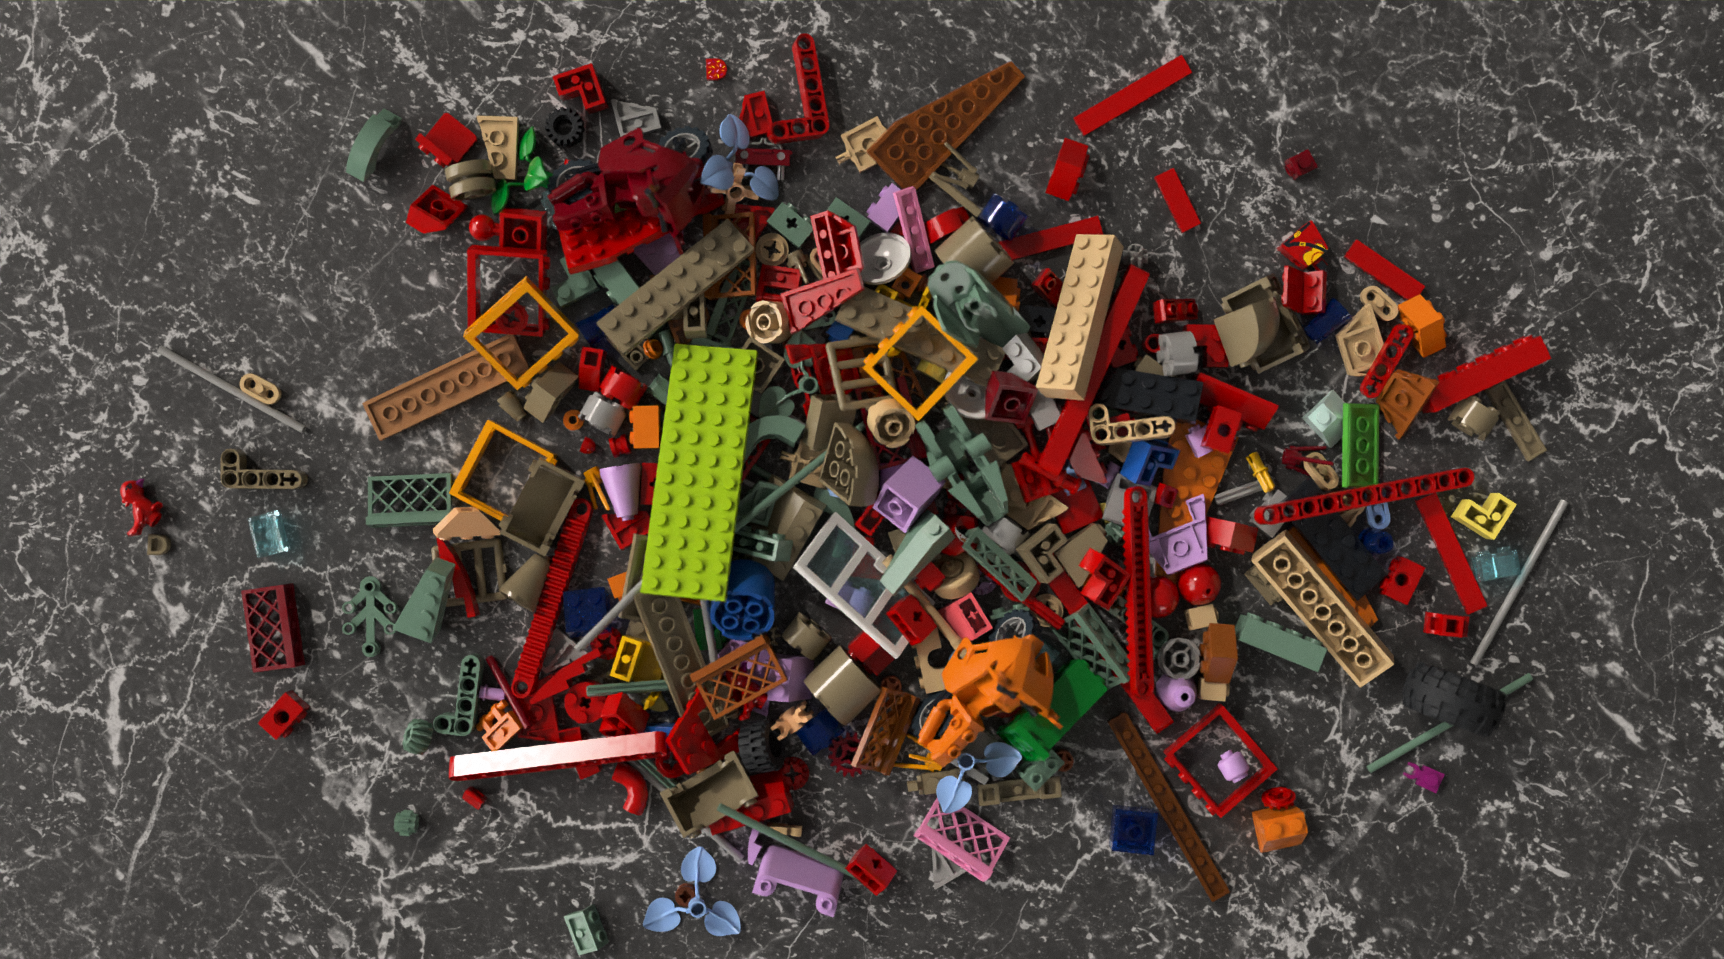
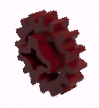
[828,731,873,777]

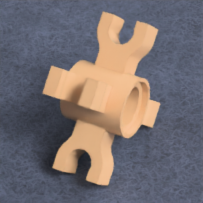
[707,163,759,214]
[770,700,814,741]

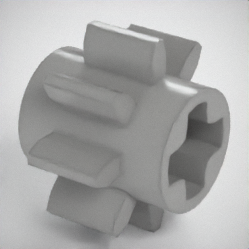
[1123,244,1148,268]

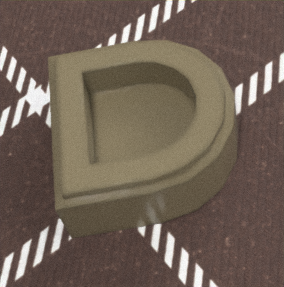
[147,534,171,555]

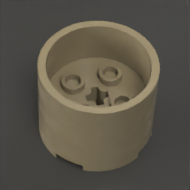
[935,216,1015,284]
[803,645,882,726]

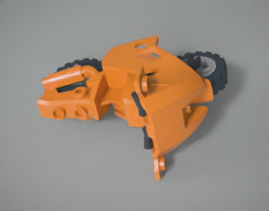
[912,609,1063,767]

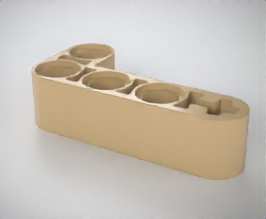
[1089,404,1175,446]

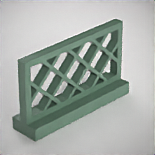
[366,473,452,528]
[1050,603,1130,690]

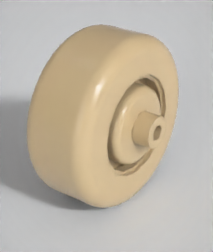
[933,553,980,599]

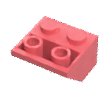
[937,592,993,641]

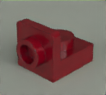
[1285,149,1318,180]

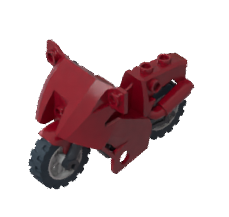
[547,126,713,255]

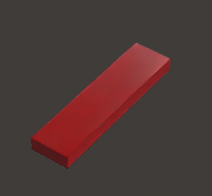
[1343,239,1425,301]

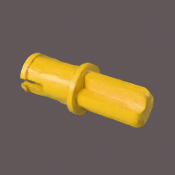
[1246,452,1275,493]

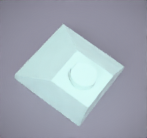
[1302,390,1345,448]

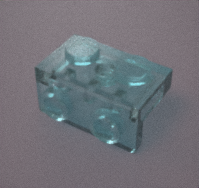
[247,510,290,558]

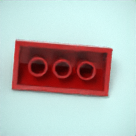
[1191,373,1278,432]
[709,768,794,835]

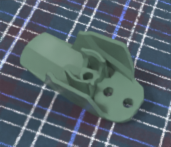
[928,260,1030,348]

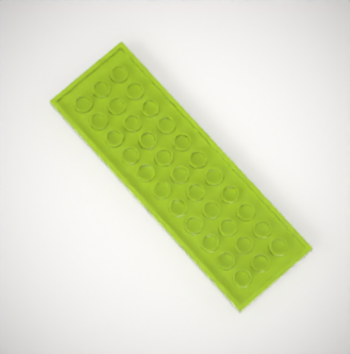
[640,344,758,602]

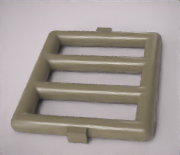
[826,335,897,411]
[431,538,508,607]

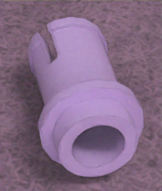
[1099,461,1121,489]
[479,684,506,701]

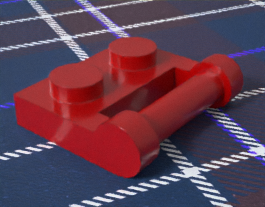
[756,264,803,303]

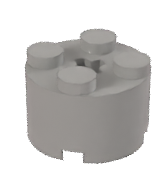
[1156,331,1198,376]
[578,392,627,437]
[982,515,1031,556]

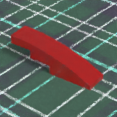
[436,538,480,618]
[529,646,604,705]

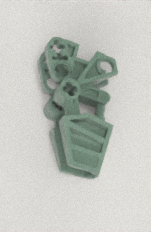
[915,403,1008,526]

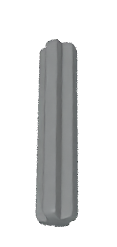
[1214,476,1275,505]

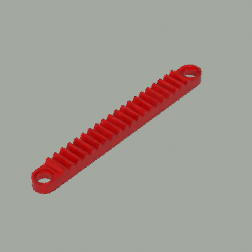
[1122,486,1154,699]
[511,498,594,698]

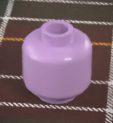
[1218,750,1250,783]

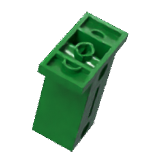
[995,659,1108,761]

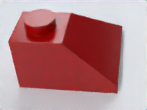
[406,185,468,234]

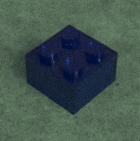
[563,587,612,638]
[1109,805,1158,855]

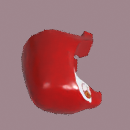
[941,514,979,556]

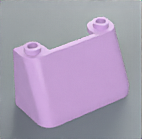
[752,845,844,917]

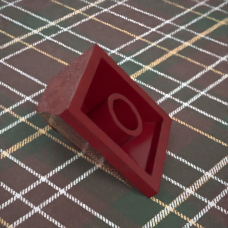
[985,371,1038,424]

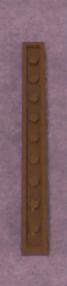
[1107,711,1230,902]

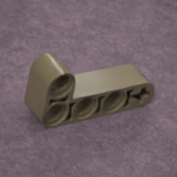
[220,449,308,489]

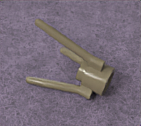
[933,142,979,189]
[786,250,823,284]

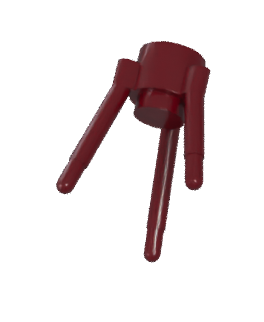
[1282,446,1334,477]

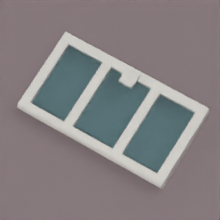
[793,512,935,659]

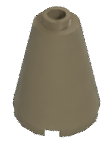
[498,553,551,612]

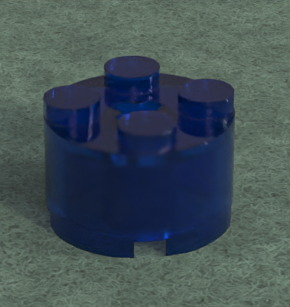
[978,193,1028,241]
[795,708,845,756]

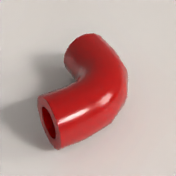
[611,762,648,816]

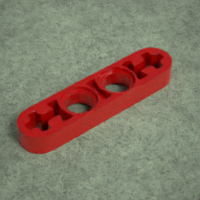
[1360,324,1414,398]

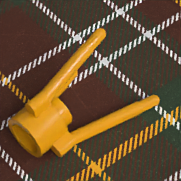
[583,466,610,511]
[893,733,942,772]

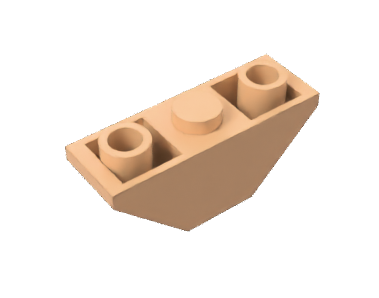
[433,507,500,540]

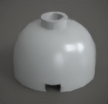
[1157,638,1201,679]

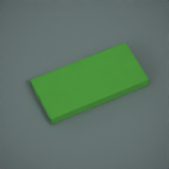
[1342,403,1379,487]

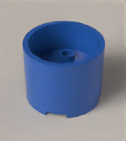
[710,559,775,641]

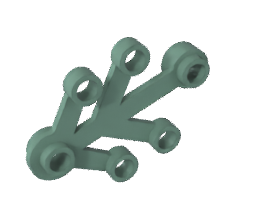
[342,576,398,657]

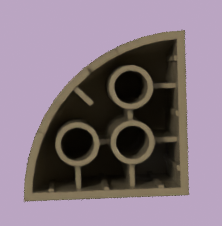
[1214,297,1280,368]
[818,422,879,506]

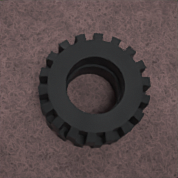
[738,718,785,775]

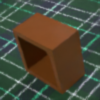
[1199,623,1238,684]

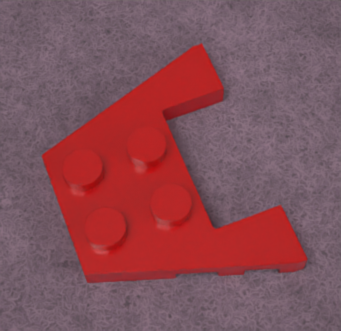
[785,344,860,418]
[513,665,584,743]
[665,685,739,774]

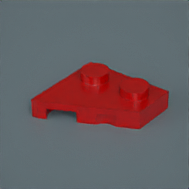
[739,90,775,138]
[733,204,775,243]
[602,511,651,551]

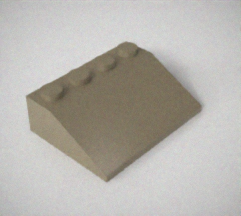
[744,474,826,581]

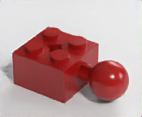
[469,207,547,250]

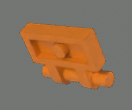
[475,699,524,751]

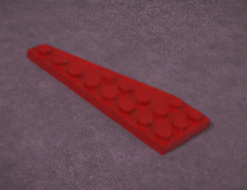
[559,187,725,275]

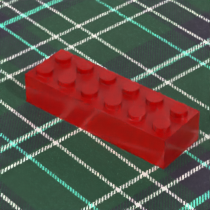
[1422,334,1552,414]

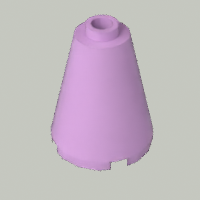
[599,463,641,521]
[1156,674,1197,712]

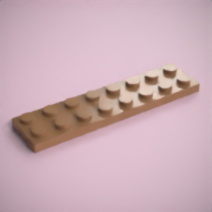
[362,334,530,441]

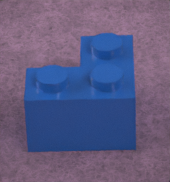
[1120,439,1180,486]

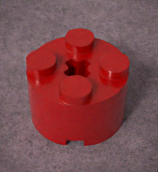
[599,365,648,410]
[564,679,608,724]

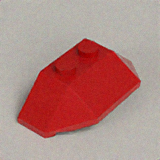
[810,211,865,279]

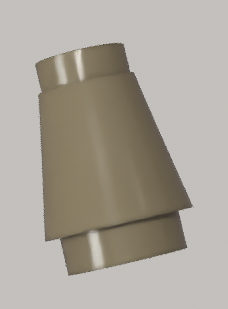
[497,390,526,421]

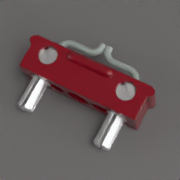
[735,138,793,180]

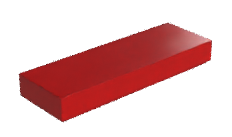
[1154,168,1201,234]

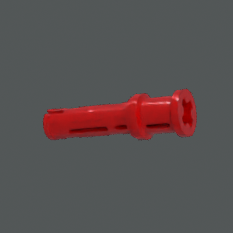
[1019,452,1082,495]

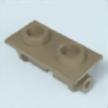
[1244,565,1283,606]
[709,678,739,724]

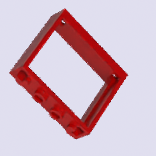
[467,245,550,337]
[1163,703,1278,818]

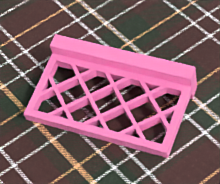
[914,798,1010,882]

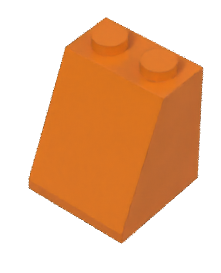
[1252,805,1308,853]

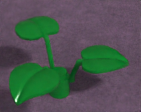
[491,126,553,216]

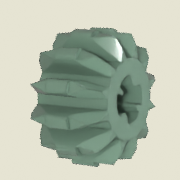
[402,719,434,755]

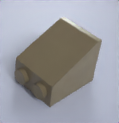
[1052,523,1108,587]

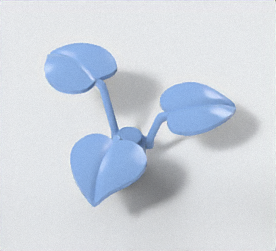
[701,114,779,200]
[936,742,1022,813]
[643,846,740,936]

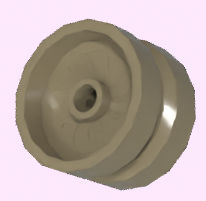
[444,159,497,201]

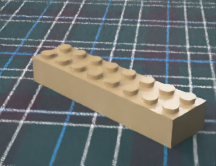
[1036,234,1124,400]
[1252,529,1394,688]

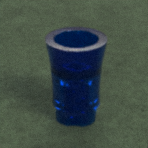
[1303,298,1352,344]
[575,304,615,347]
[1358,527,1394,556]

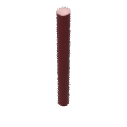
[485,655,532,730]

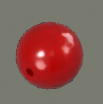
[1178,563,1221,606]
[1150,575,1179,618]

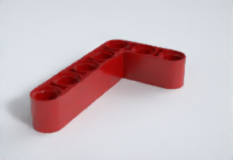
[767,33,829,144]

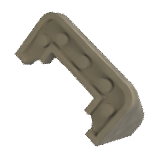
[1221,273,1310,374]
[498,458,585,556]
[660,750,759,840]

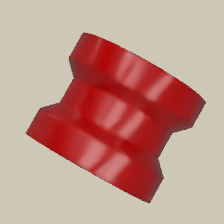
[609,434,631,458]

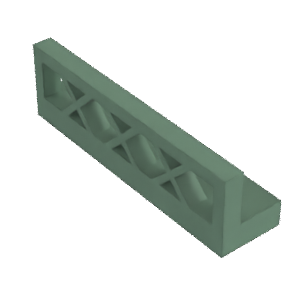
[707,260,760,343]
[962,527,1037,602]

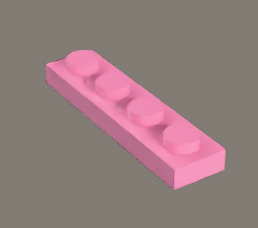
[893,186,935,273]

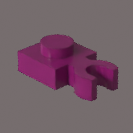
[1403,762,1445,793]

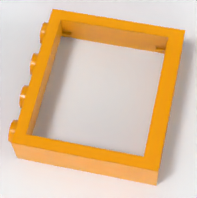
[463,276,579,390]
[863,306,978,421]
[449,420,558,521]

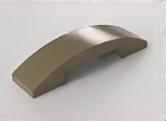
[977,776,1062,806]

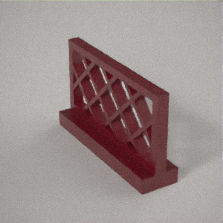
[855,376,927,470]
[241,583,305,673]

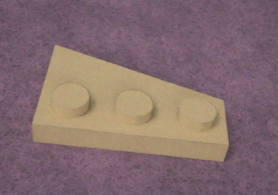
[476,116,519,181]

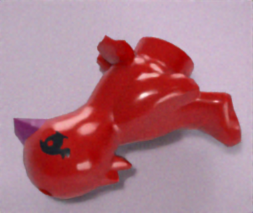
[120,479,163,537]
[726,662,768,721]

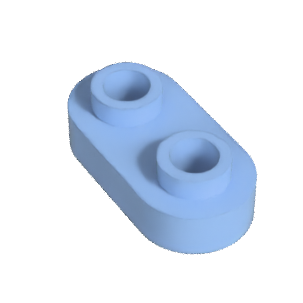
[1363,490,1390,529]

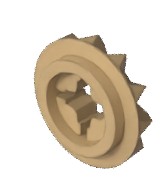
[756,233,789,266]
[1030,594,1063,627]

